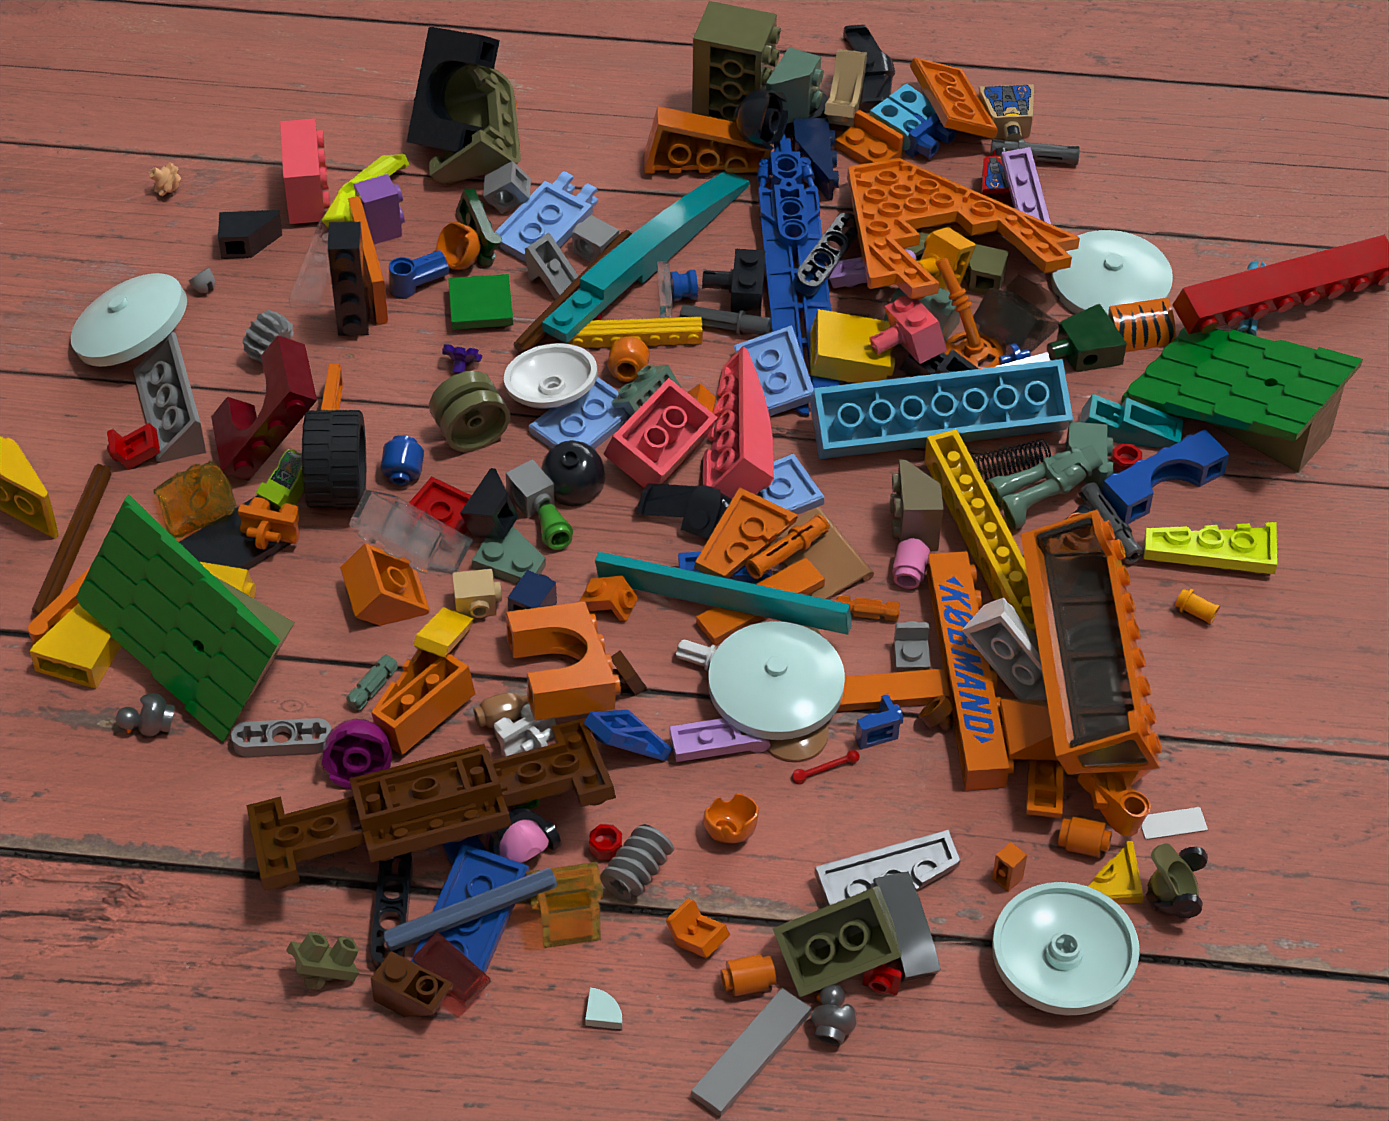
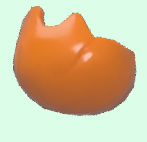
[436,222,481,271]
[703,793,759,844]

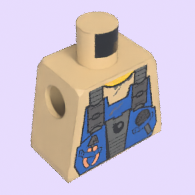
[978,84,1034,142]

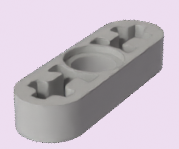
[231,718,332,757]

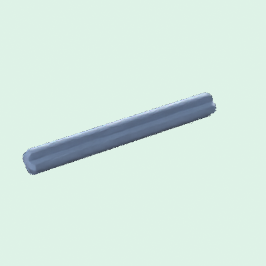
[384,868,557,951]

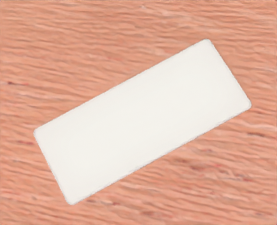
[1141,807,1208,839]

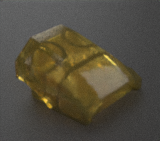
[153,461,237,539]

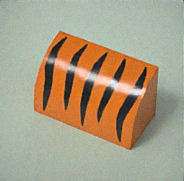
[1108,297,1176,352]

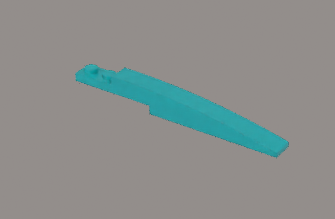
[542,170,750,343]

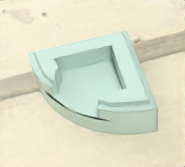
[585,987,622,1029]

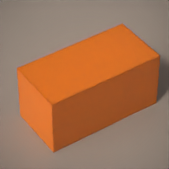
[992,841,1027,892]

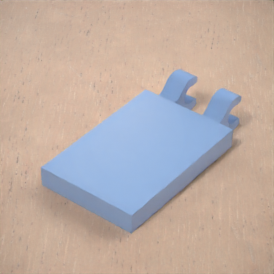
[495,171,599,263]

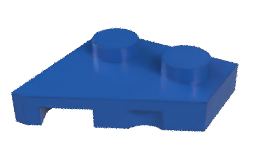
[584,710,673,761]

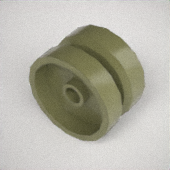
[429,371,510,452]

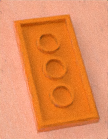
[910,58,998,139]
[348,196,388,325]

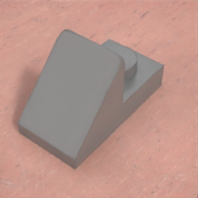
[525,233,578,299]

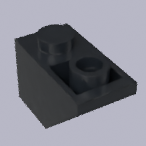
[218,210,282,259]
[460,468,519,539]

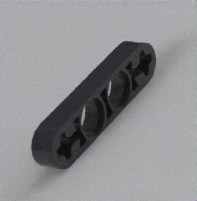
[793,213,858,296]
[370,852,413,969]

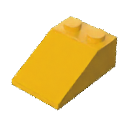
[0,436,59,539]

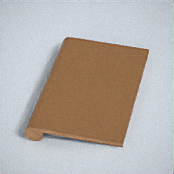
[769,507,874,599]

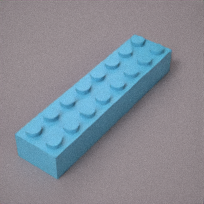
[809,359,1073,459]

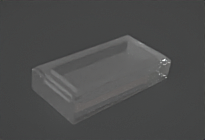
[657,261,672,318]

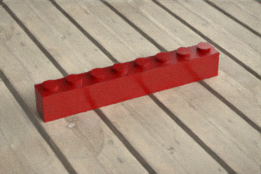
[1172,234,1389,335]

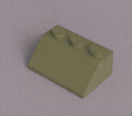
[773,885,902,997]

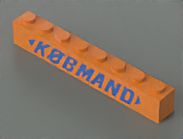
[926,551,1014,791]

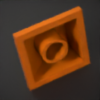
[999,699,1087,760]

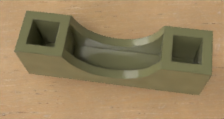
[906,232,1009,297]

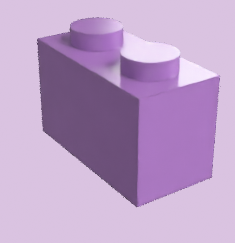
[354,174,405,244]

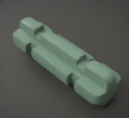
[346,654,398,711]

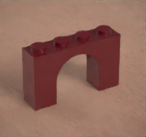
[211,335,317,481]

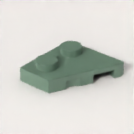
[472,526,546,584]

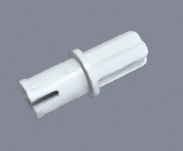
[676,640,717,671]

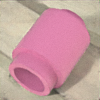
[892,538,930,589]

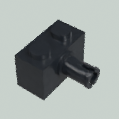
[702,249,766,317]

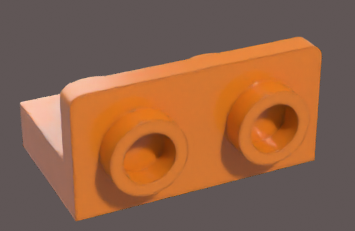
[835,110,903,164]

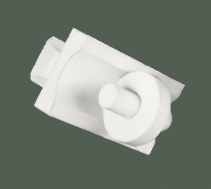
[494,703,557,757]

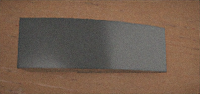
[873,871,941,982]

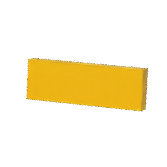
[413,607,474,657]

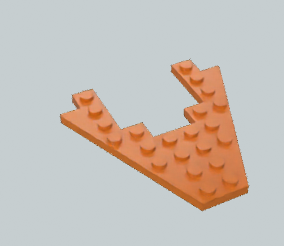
[847,158,1080,299]

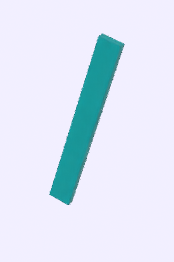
[595,552,852,635]

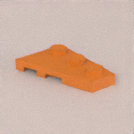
[694,487,798,579]

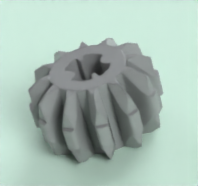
[242,309,294,362]

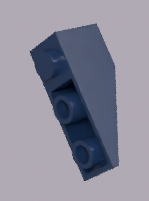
[792,118,839,201]

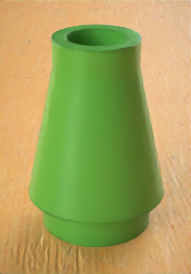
[538,504,573,550]

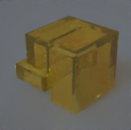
[526,862,603,948]

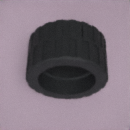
[302,410,367,508]

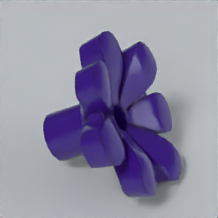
[442,344,482,374]

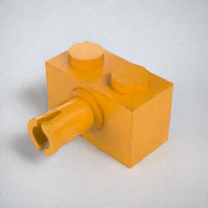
[917,227,976,291]

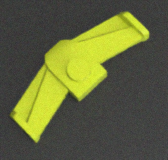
[322,154,409,228]

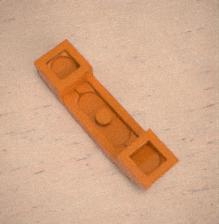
[1026,759,1064,818]

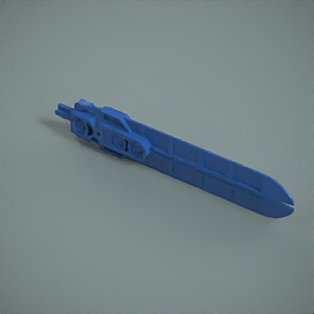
[757,135,839,416]

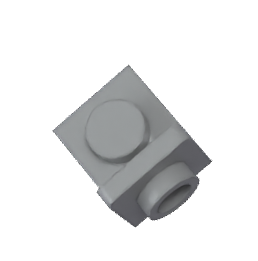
[893,621,930,672]

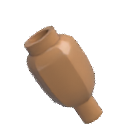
[473,692,528,729]

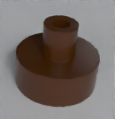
[918,695,954,731]

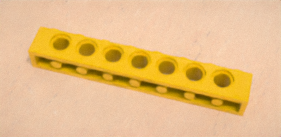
[925,429,1037,636]

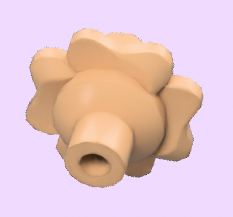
[149,162,181,197]

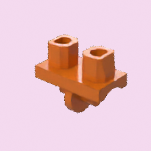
[237,497,299,550]

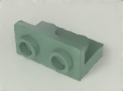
[611,364,682,417]

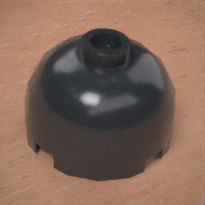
[734,89,788,150]
[541,440,606,506]

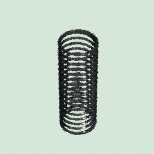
[971,439,1051,483]

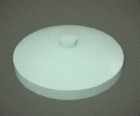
[1051,230,1173,315]
[71,273,187,367]
[708,621,845,740]
[992,882,1140,1015]

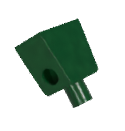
[1047,304,1127,372]

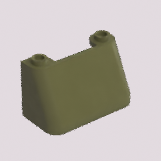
[429,65,521,184]

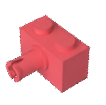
[869,295,947,364]

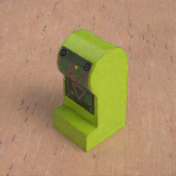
[255,448,304,510]

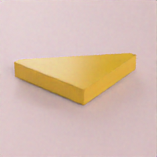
[1087,841,1144,904]

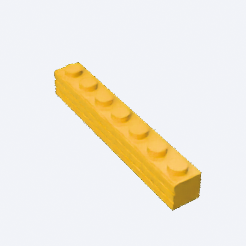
[568,317,703,348]

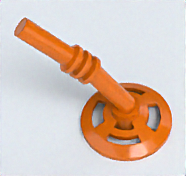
[935,257,1004,369]

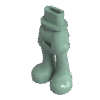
[986,444,1103,530]

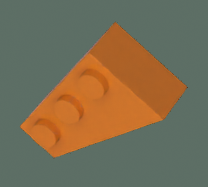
[371,649,476,755]

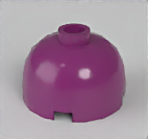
[322,719,392,789]

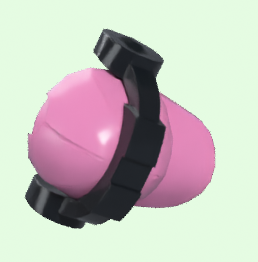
[487,807,562,863]

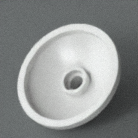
[504,343,598,409]

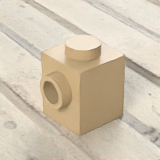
[452,569,502,618]

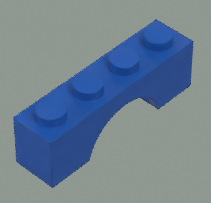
[1102,429,1229,524]

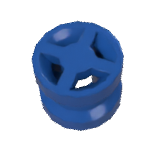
[670,270,698,302]

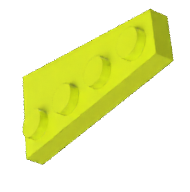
[1144,522,1277,574]

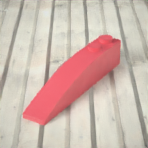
[703,346,774,499]

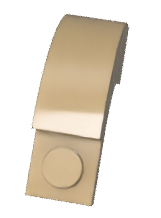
[824,49,867,126]

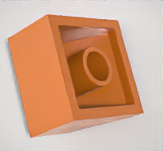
[340,543,430,626]

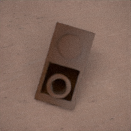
[370,951,453,1017]

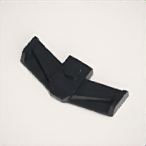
[843,24,895,112]
[636,483,732,539]

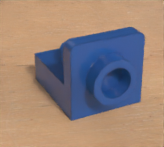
[855,694,903,750]

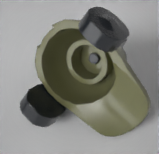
[1146,843,1208,918]

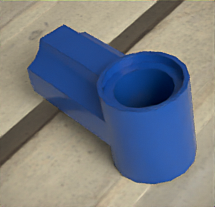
[389,250,449,298]

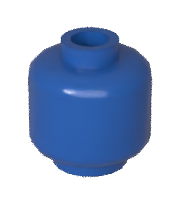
[380,435,424,485]

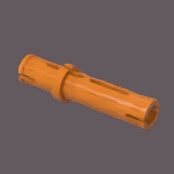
[745,514,830,579]

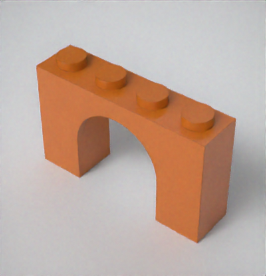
[506,601,621,721]

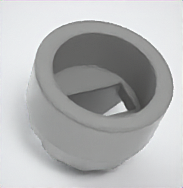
[188,267,216,294]

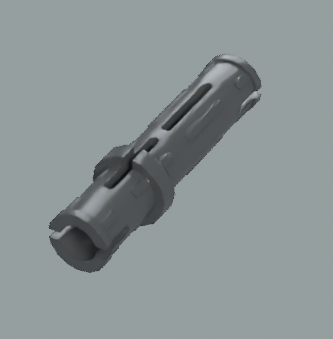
[990,139,1080,165]
[1079,482,1144,564]

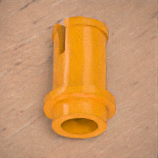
[1175,588,1220,624]

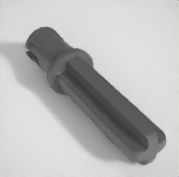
[680,305,771,335]

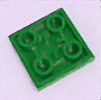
[448,274,514,330]

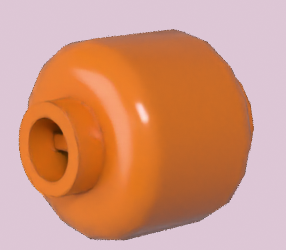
[607,336,650,383]

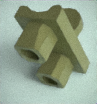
[286,932,359,990]

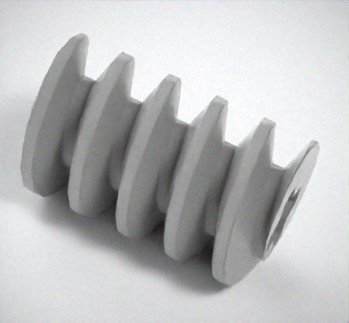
[600,824,674,901]

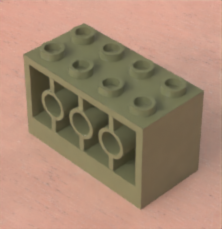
[692,1,781,122]

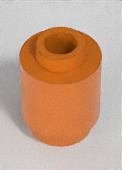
[1058,816,1112,858]
[720,954,776,997]

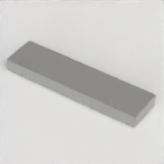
[691,988,811,1117]

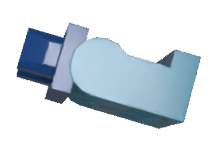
[870,83,957,159]

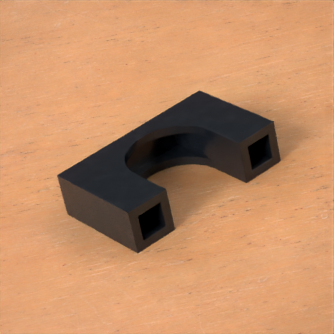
[406,27,500,153]

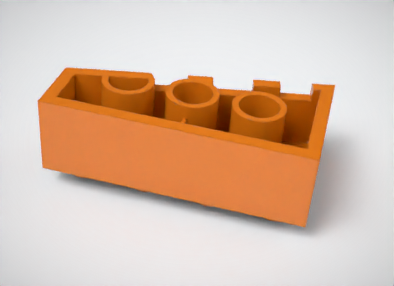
[644,106,772,174]

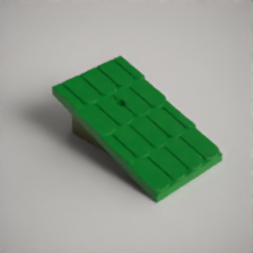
[1121,327,1363,473]
[76,495,295,742]

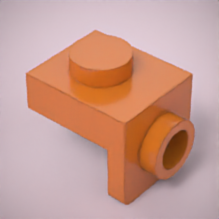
[579,576,638,621]
[666,898,730,958]

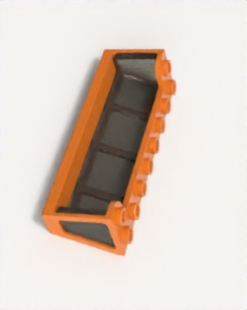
[1021,509,1162,774]

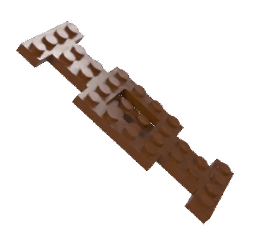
[246,717,616,891]

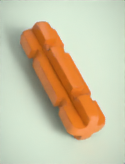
[836,595,900,621]

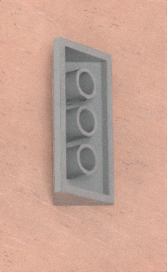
[133,332,206,462]

